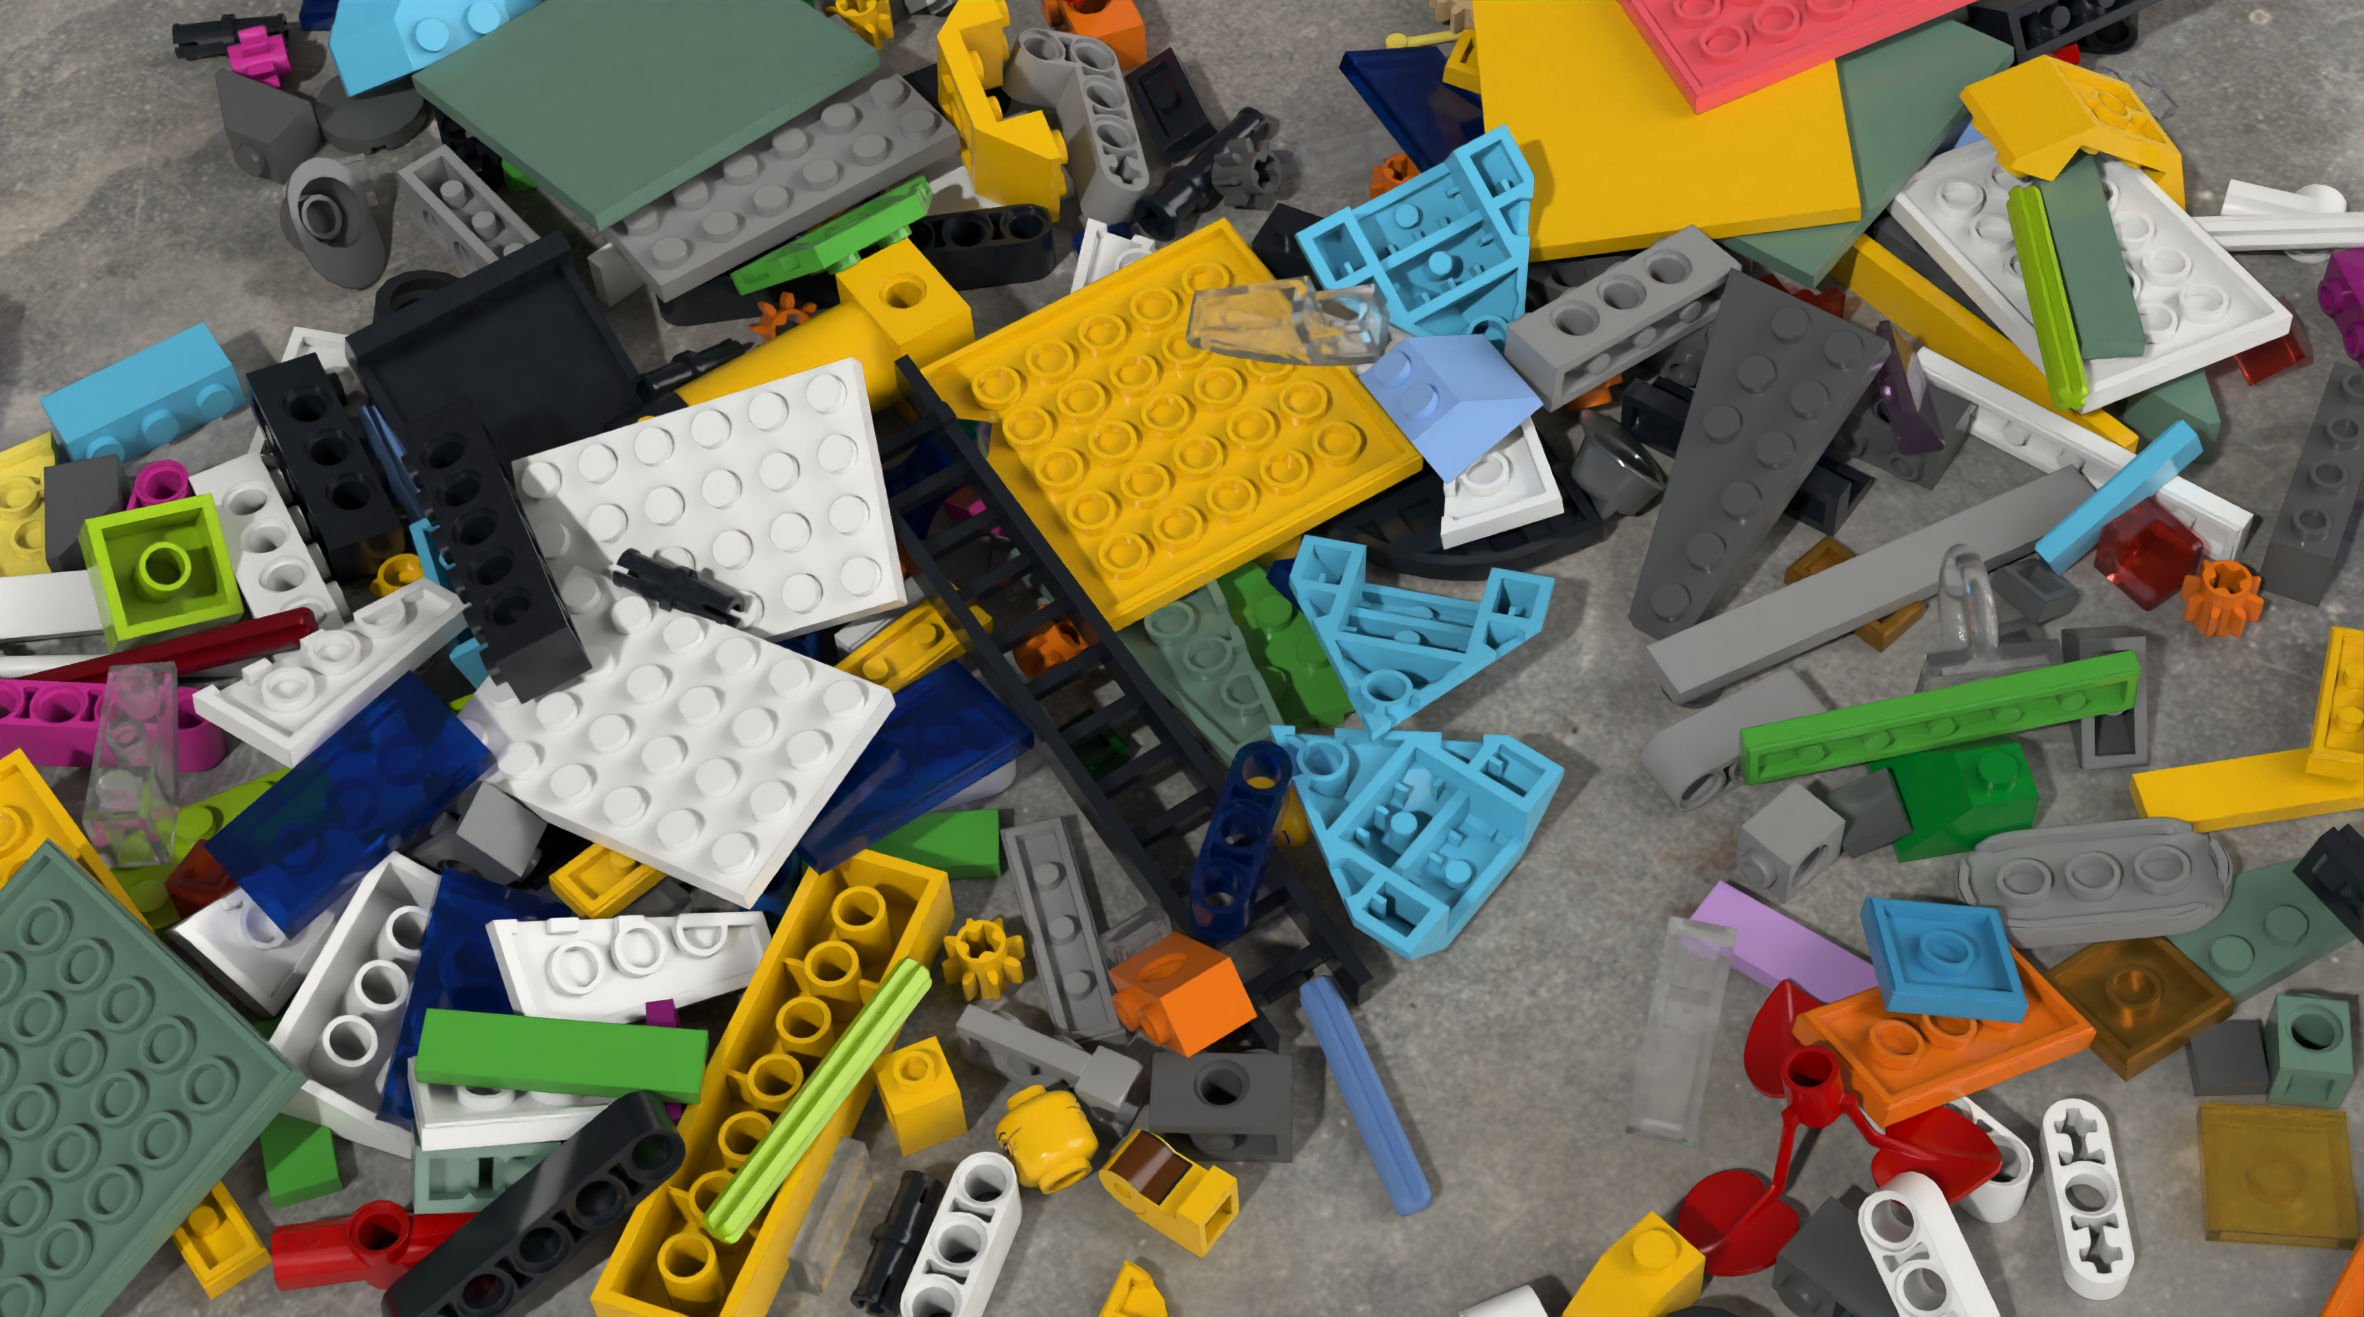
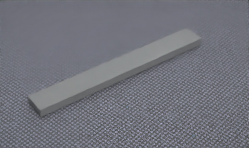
[1643,464,2095,707]

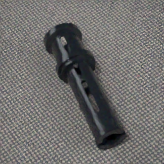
[1134,107,1269,242]

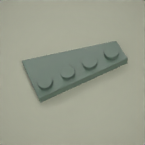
[2164,856,2356,1007]

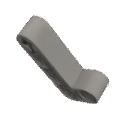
[1001,27,1149,231]

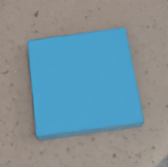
[1860,897,2028,1023]

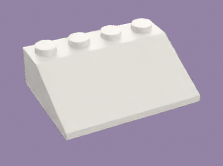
[269,845,523,1159]

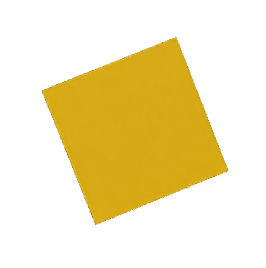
[1472,0,1861,263]
[919,217,1423,632]

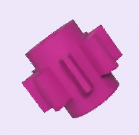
[227,25,294,90]

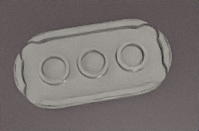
[1954,817,2233,948]

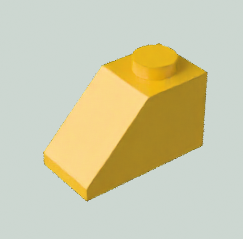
[1560,1210,1706,1317]

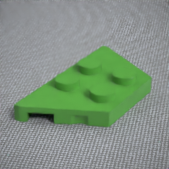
[730,174,934,295]
[1217,560,1355,734]

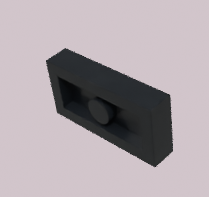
[1124,47,1218,163]

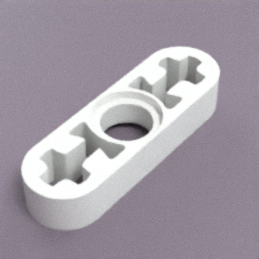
[2038,1098,2134,1300]

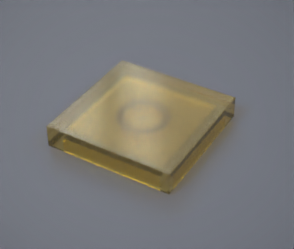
[2196,1102,2358,1251]

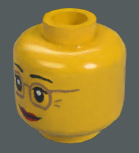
[995,1084,1099,1194]

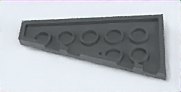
[1628,267,1892,640]

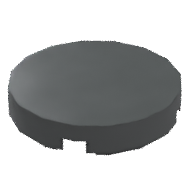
[315,73,428,155]

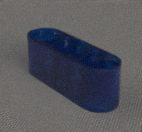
[1188,740,1293,942]

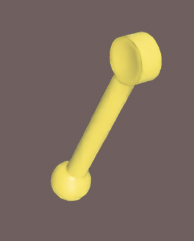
[1386,28,1467,56]

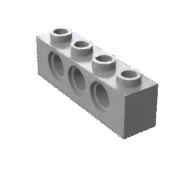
[397,144,540,275]
[1504,224,1742,413]

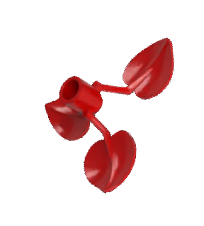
[1677,979,2003,1277]

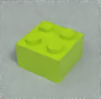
[78,493,245,654]

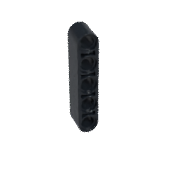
[381,1091,686,1317]

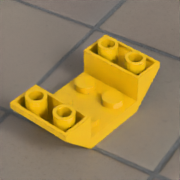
[937,0,1068,223]
[1959,55,2186,212]

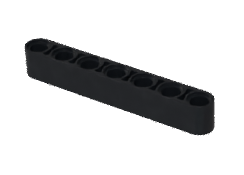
[655,204,1056,326]

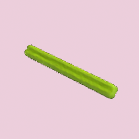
[2006,185,2090,411]
[702,957,932,1245]

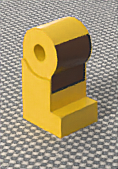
[1098,1129,1240,1259]

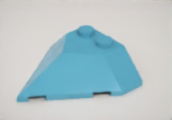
[327,0,543,98]
[1294,124,1534,357]
[1289,535,1555,742]
[1269,725,1565,961]

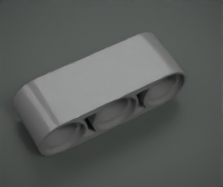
[1639,669,1828,812]

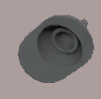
[279,157,386,289]
[1570,409,1667,520]

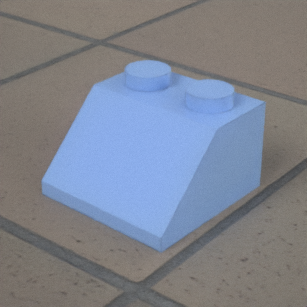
[1358,334,1544,484]

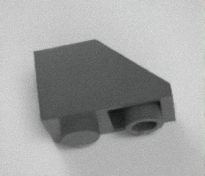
[1772,1196,1900,1317]

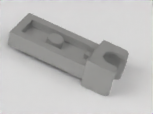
[956,1004,1147,1138]

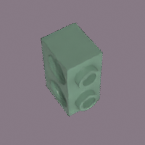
[410,1118,561,1214]

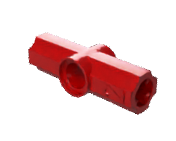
[271,1200,479,1291]

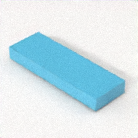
[2034,419,2203,576]

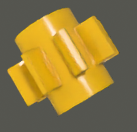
[825,0,894,51]
[942,917,1025,1002]

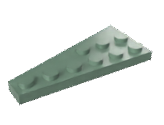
[1010,548,1285,776]

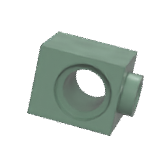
[2263,993,2353,1110]

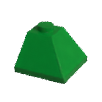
[1865,735,2039,863]

